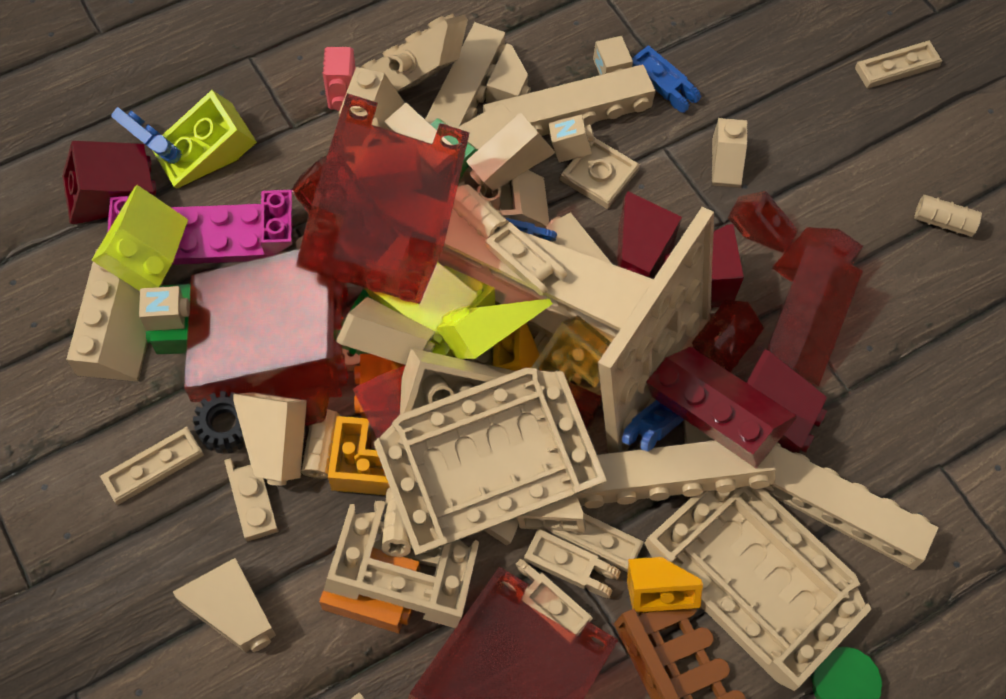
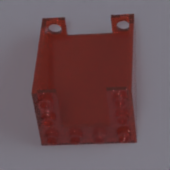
[295,93,470,304]
[184,242,348,402]
[408,566,618,699]

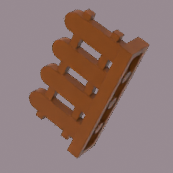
[614,608,746,699]

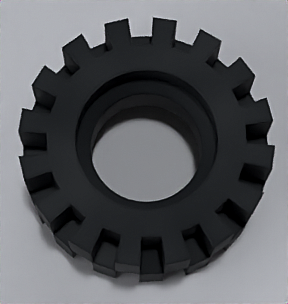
[193,391,244,454]

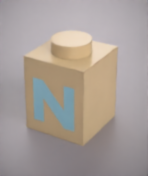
[593,36,633,75]
[549,114,595,163]
[139,286,190,331]

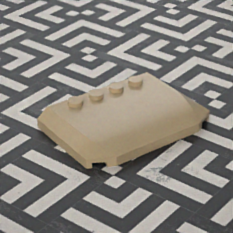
[374,368,607,556]
[644,486,871,691]

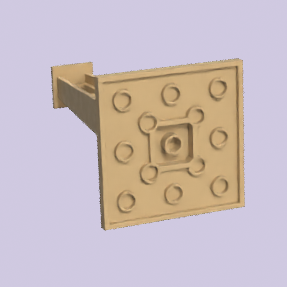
[323,162,714,454]

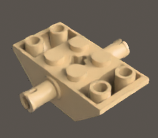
[360,14,468,92]
[446,167,549,229]

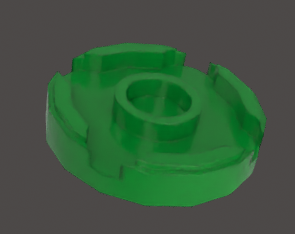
[811,646,882,699]

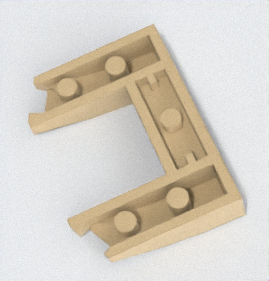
[324,501,479,628]

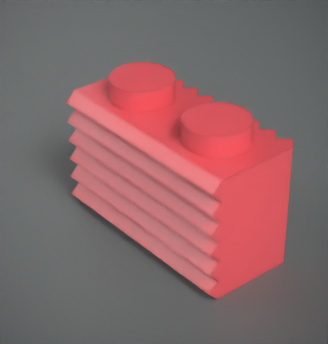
[322,47,356,111]

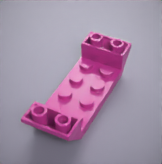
[107,190,292,265]

